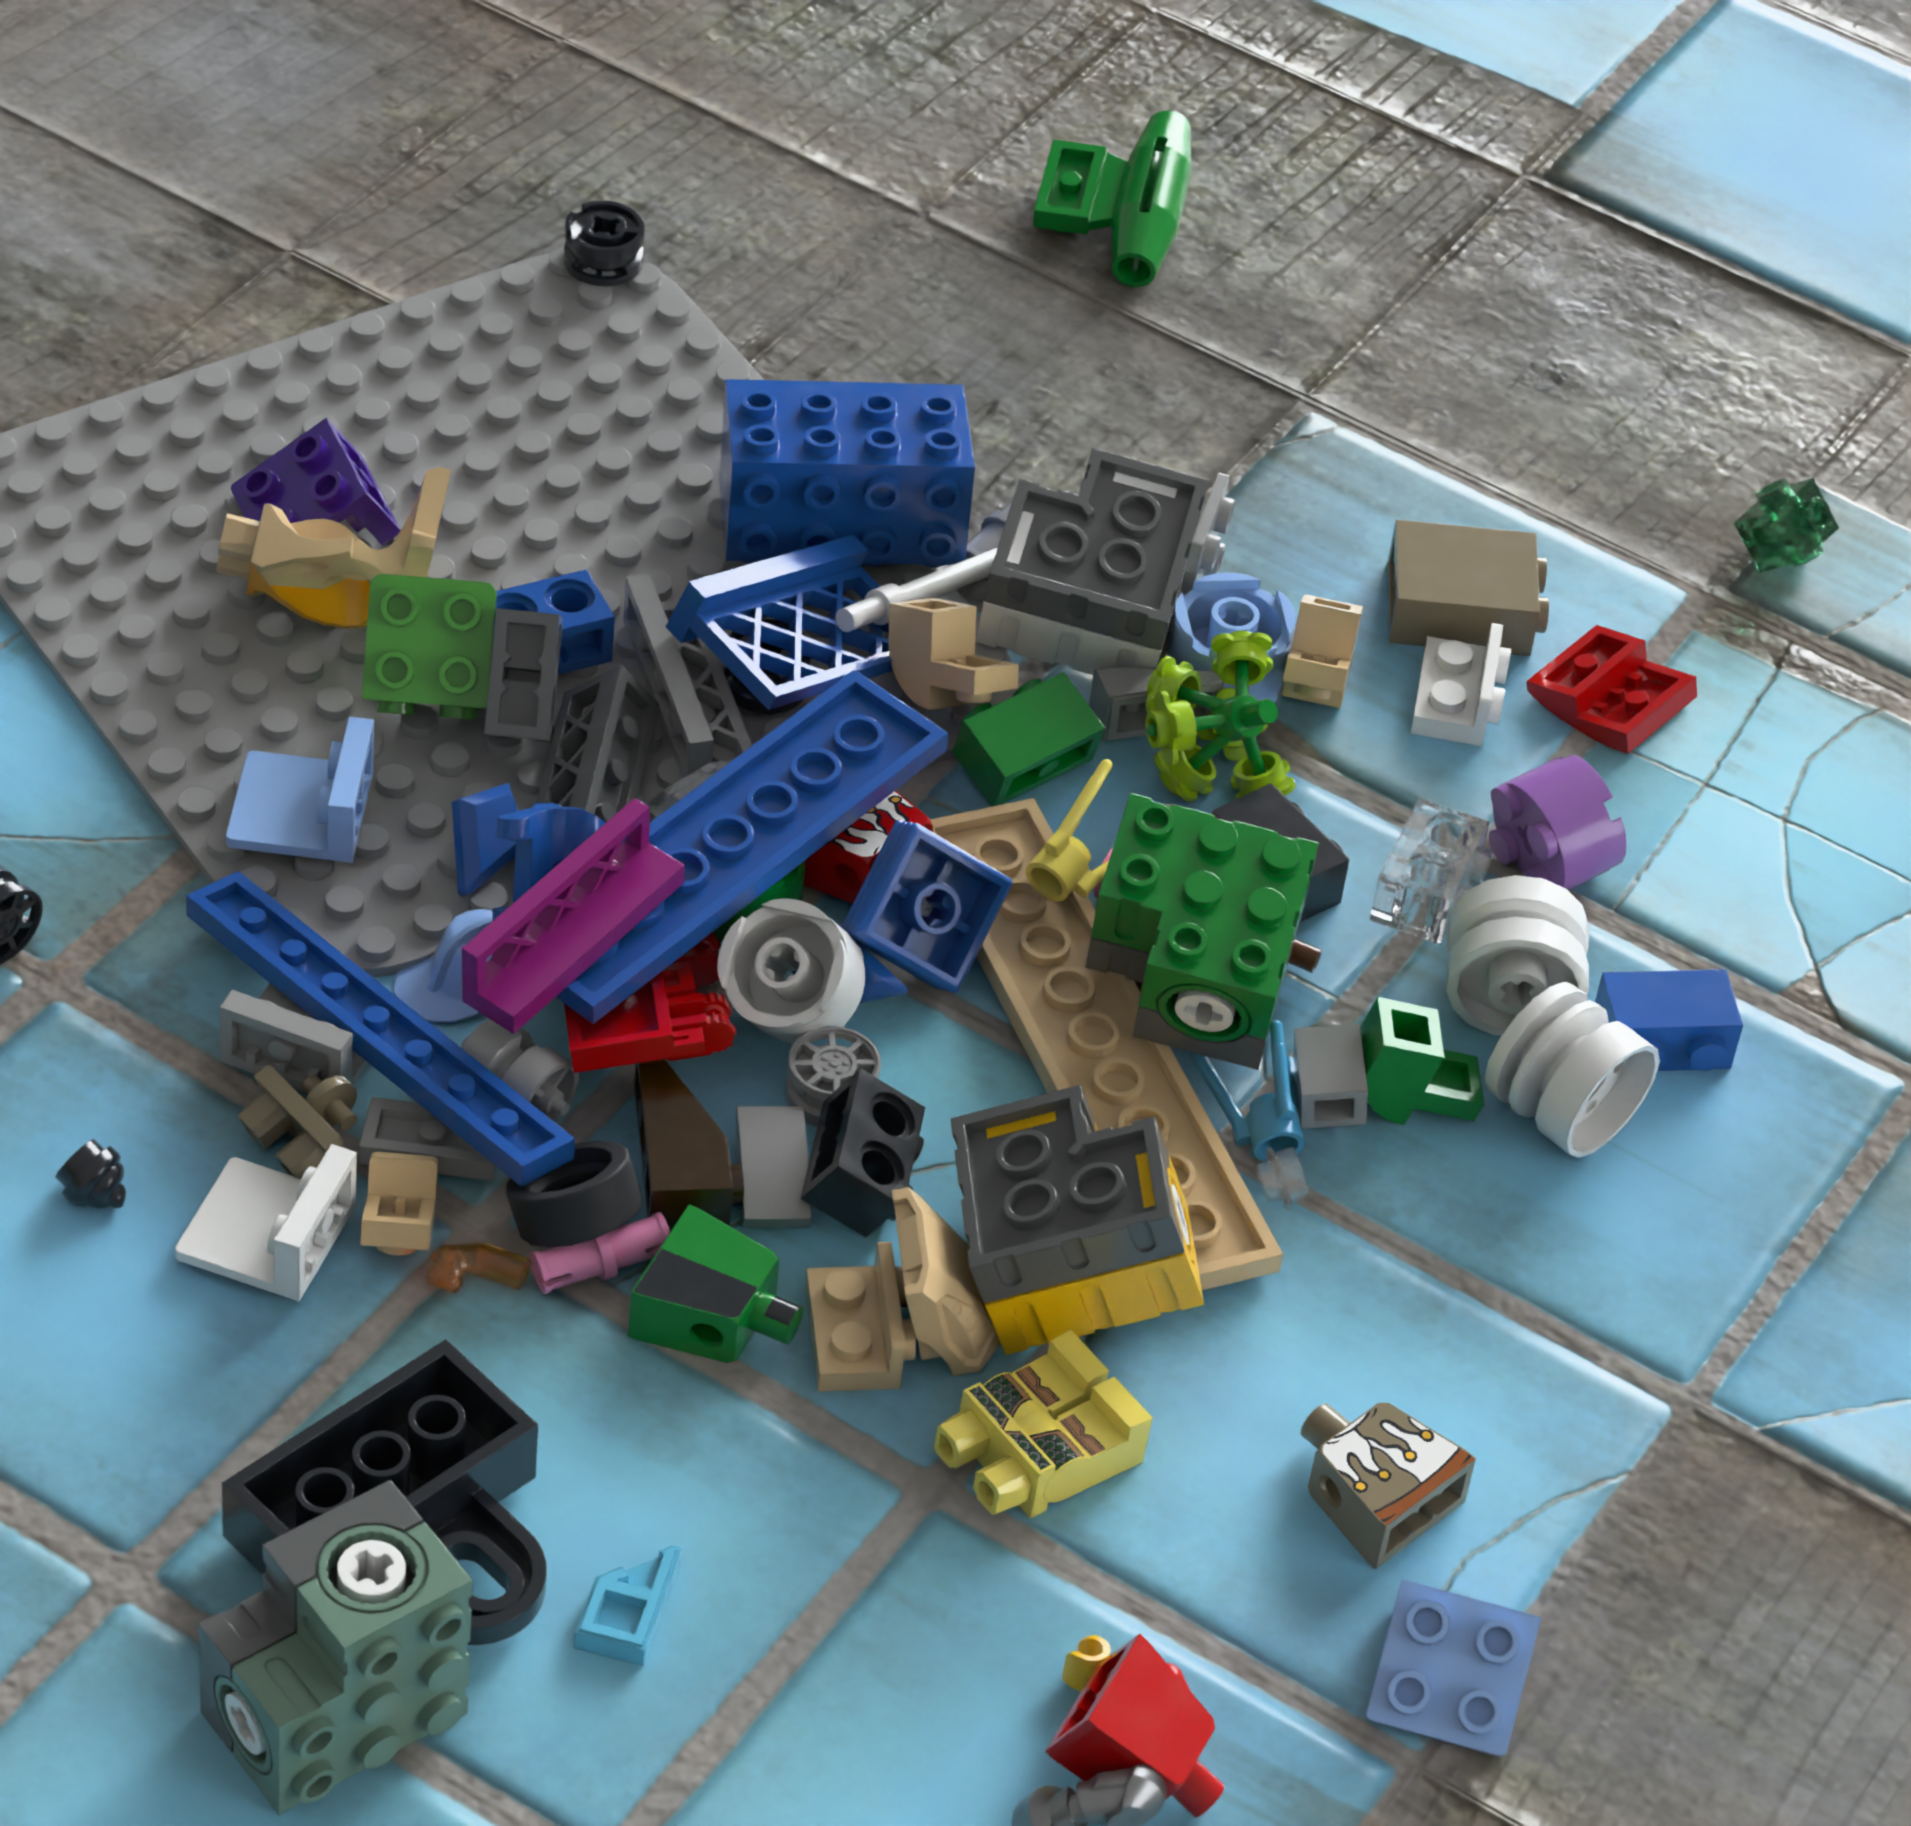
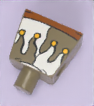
[1300,1403,1476,1569]

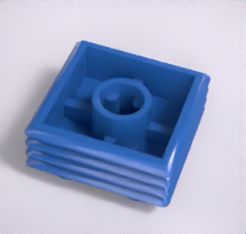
[841,820,1012,993]

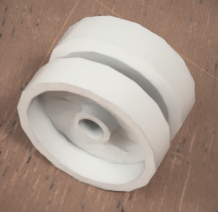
[1446,875,1589,1036]

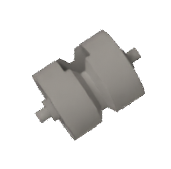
[461,1019,579,1123]

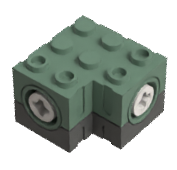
[198,1480,473,1815]

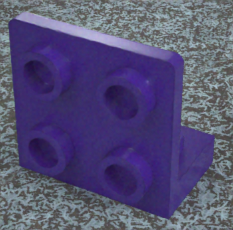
[231,418,401,546]

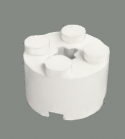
[717,898,865,1043]

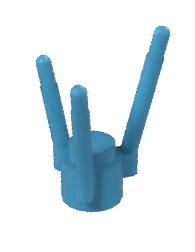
[1189,1020,1305,1162]

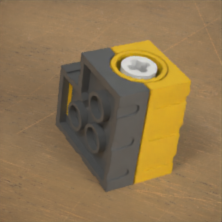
[950,1085,1204,1355]

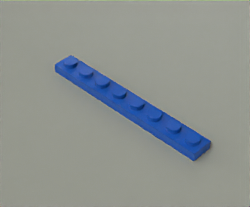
[186,871,575,1187]

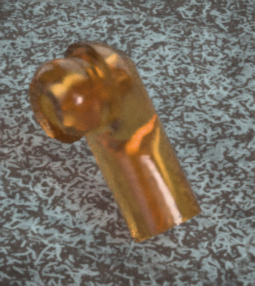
[426,1242,531,1293]

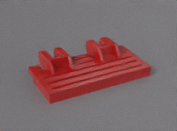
[564,932,736,1073]

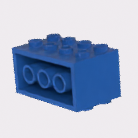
[719,379,975,567]

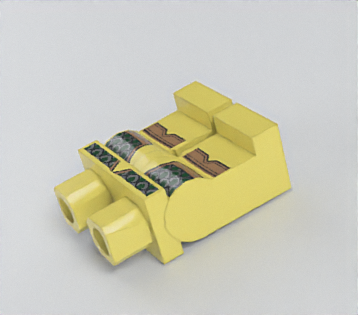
[934,1330,1153,1519]

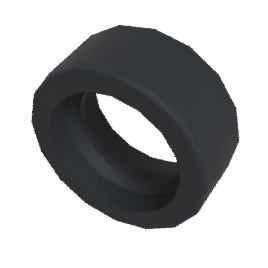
[506,1140,643,1248]

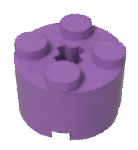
[1488,755,1627,890]

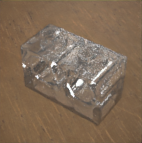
[1370,797,1493,945]

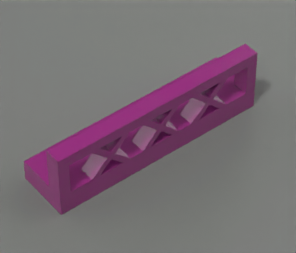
[462,798,685,1034]

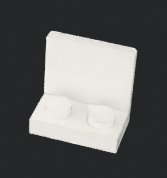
[175,1144,357,1302]

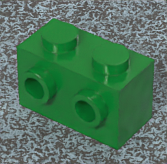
[952,672,1105,807]

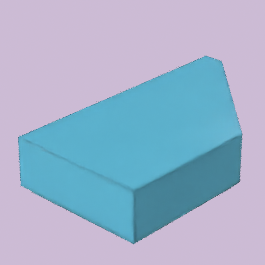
[574,1545,681,1666]

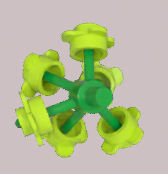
[1145,631,1296,803]

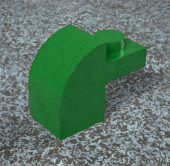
[1360,997,1484,1125]

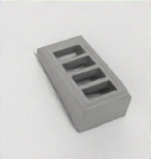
[1089,667,1224,742]

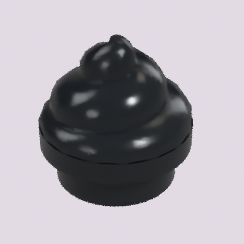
[55,1139,126,1208]

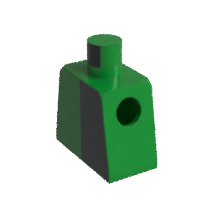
[628,1204,803,1363]

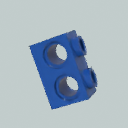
[494,569,615,675]

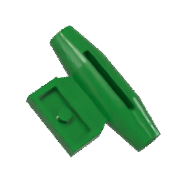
[1033,110,1191,287]

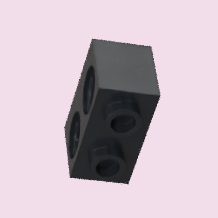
[800,1068,925,1237]

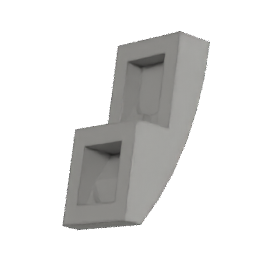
[736,1106,811,1228]

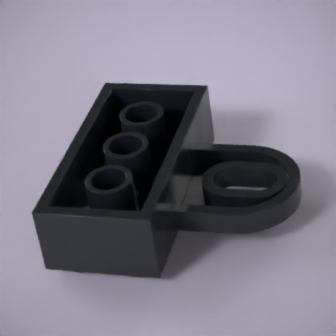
[222,1339,547,1645]

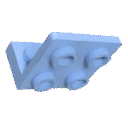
[226,717,374,863]
[1366,1579,1542,1757]

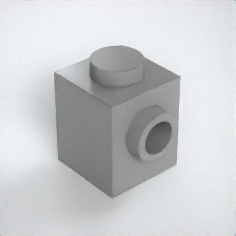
[1293,1021,1368,1129]

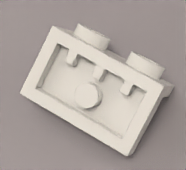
[1410,623,1511,747]

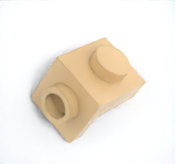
[360,1152,438,1255]

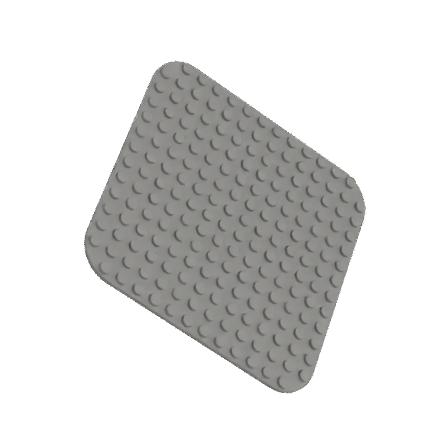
[0,247,1014,977]

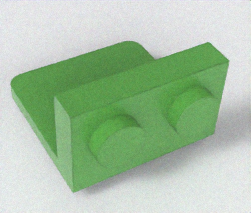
[362,574,497,720]

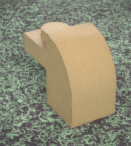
[1281,594,1363,708]
[888,598,1019,710]

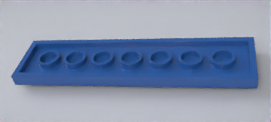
[556,669,948,1024]

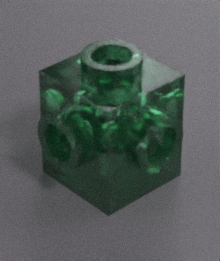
[1734,478,1839,573]

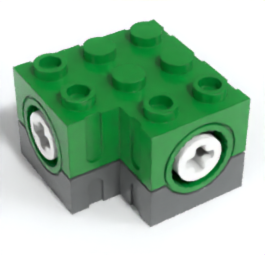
[1085,793,1319,1070]

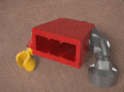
[1011,1633,1225,1826]

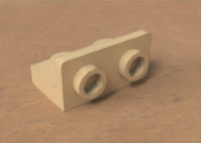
[805,1242,916,1392]

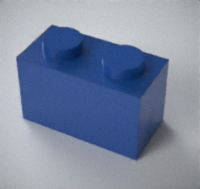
[1595,969,1743,1071]

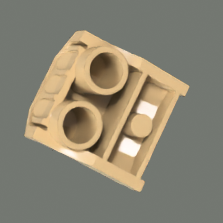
[892,1187,1001,1376]

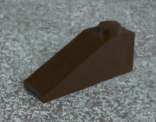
[634,1059,744,1232]

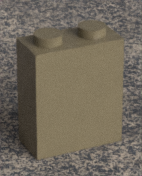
[1387,519,1549,656]

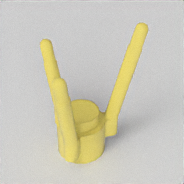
[1026,759,1112,902]

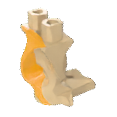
[216,467,451,629]

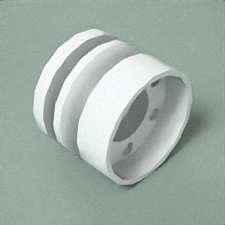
[1484,982,1660,1158]

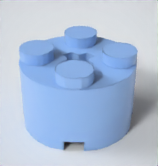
[1167,573,1296,703]

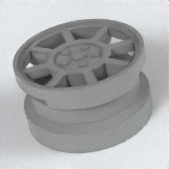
[785,1026,881,1127]

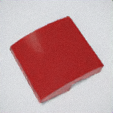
[1526,625,1698,754]

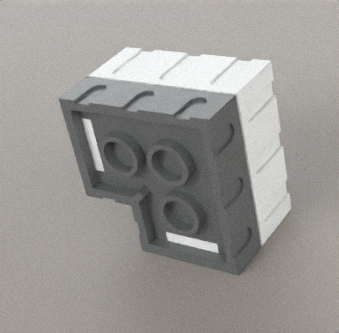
[975,448,1210,675]

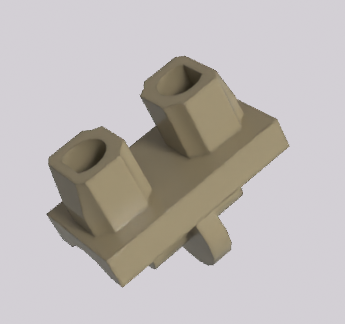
[237,1063,359,1179]

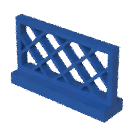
[666,535,893,710]

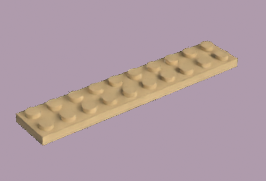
[930,798,1283,1291]

